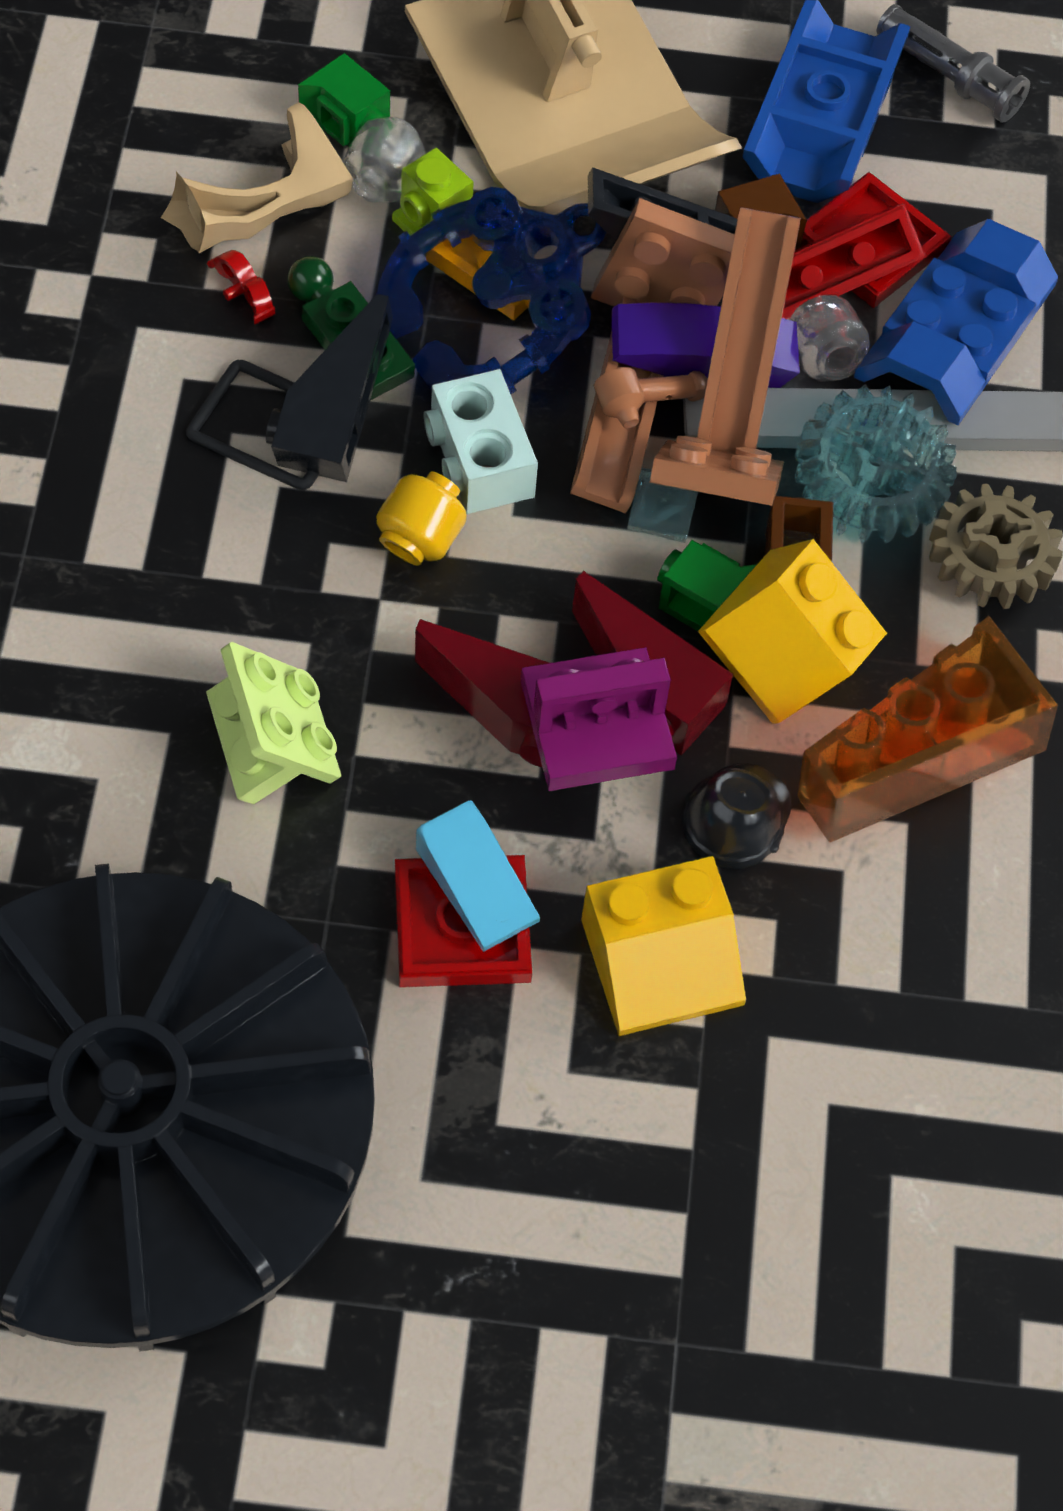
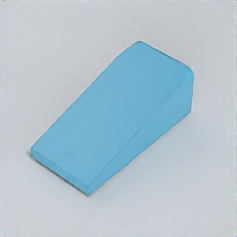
[416,800,540,952]

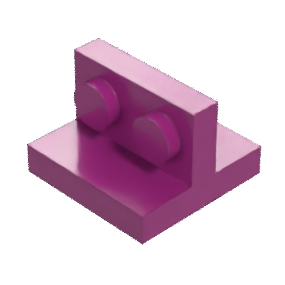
[521,647,677,791]

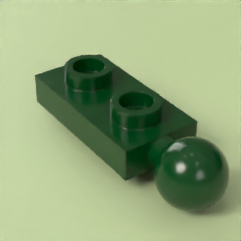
[287,256,415,401]

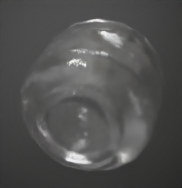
[344,117,426,203]
[789,295,870,382]

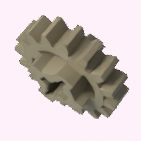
[929,484,1063,609]

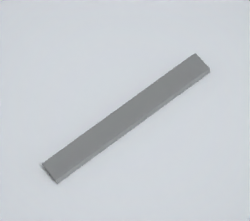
[683,388,1063,452]

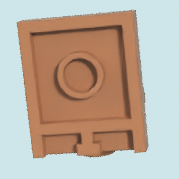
[570,198,735,513]
[650,207,801,506]

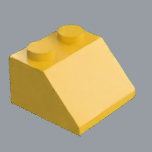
[698,539,887,724]
[581,856,746,1036]

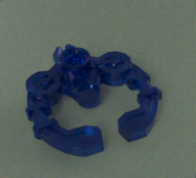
[377,187,607,394]

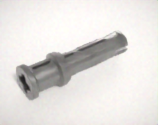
[876,4,1030,123]

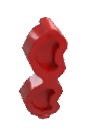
[207,250,275,325]

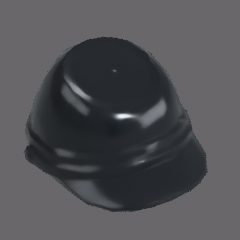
[682,763,792,870]

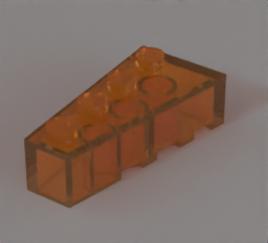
[797,616,1058,843]

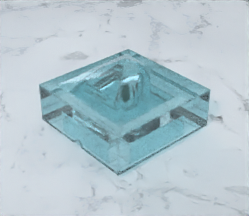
[627,467,698,543]

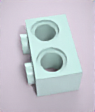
[424,369,538,514]

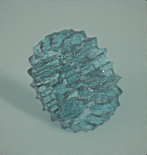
[794,384,957,545]

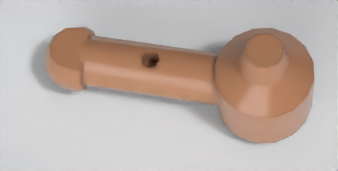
[593,367,708,429]

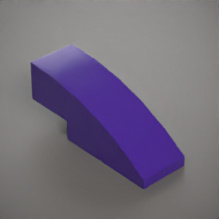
[611,303,800,388]

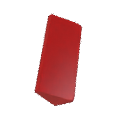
[782,204,926,319]

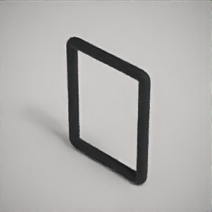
[186,360,319,490]

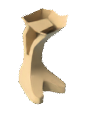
[161,102,353,253]

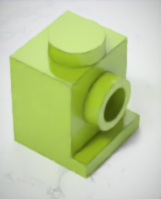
[392,147,474,252]

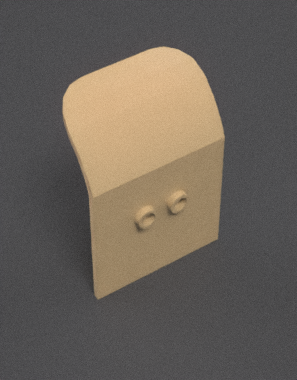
[404,0,742,217]

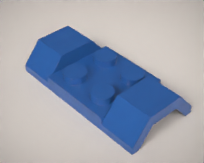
[742,0,910,203]
[854,219,1058,425]

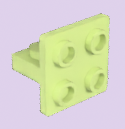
[206,642,341,804]

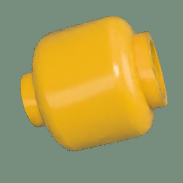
[376,471,467,566]

